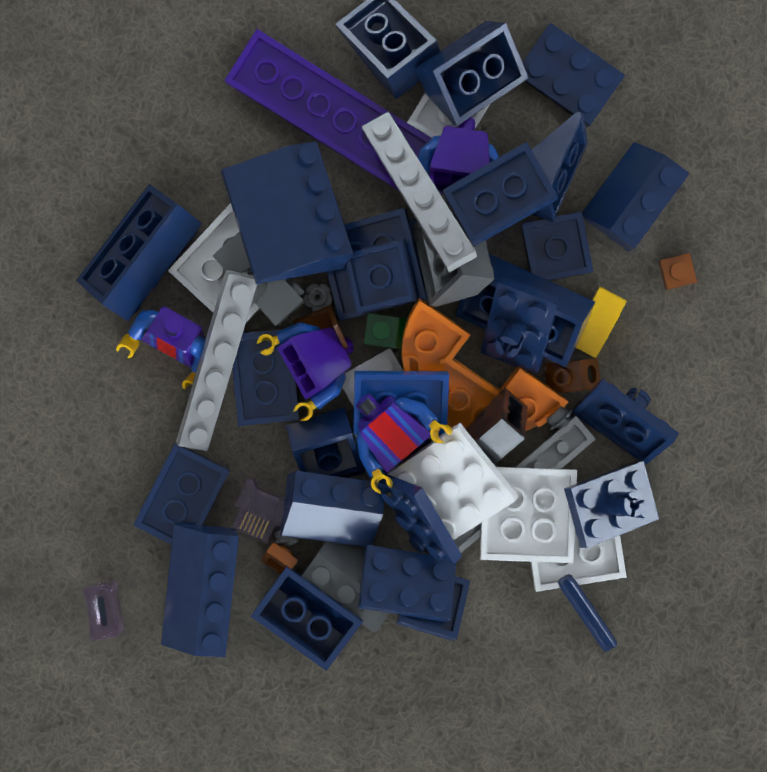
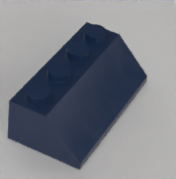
[76,184,202,321]
[456,253,595,367]
[161,523,239,658]

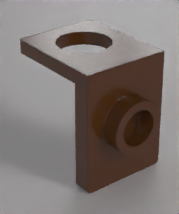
[293,305,348,349]
[544,358,600,393]

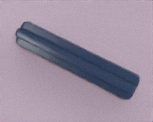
[558,574,617,652]

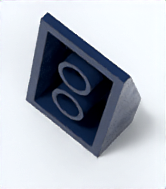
[335,0,440,99]
[531,112,588,222]

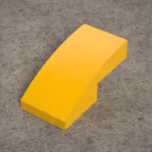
[576,286,626,358]

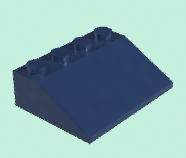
[221,142,353,284]

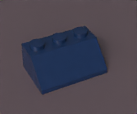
[415,21,528,126]
[582,142,690,252]
[280,471,384,547]
[251,566,363,671]

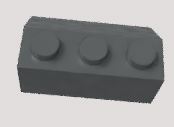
[412,193,495,307]
[301,542,389,633]

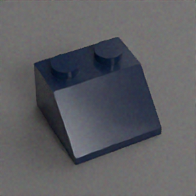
[286,407,365,478]

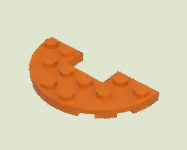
[401,298,568,431]

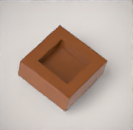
[658,253,697,290]
[260,542,298,574]

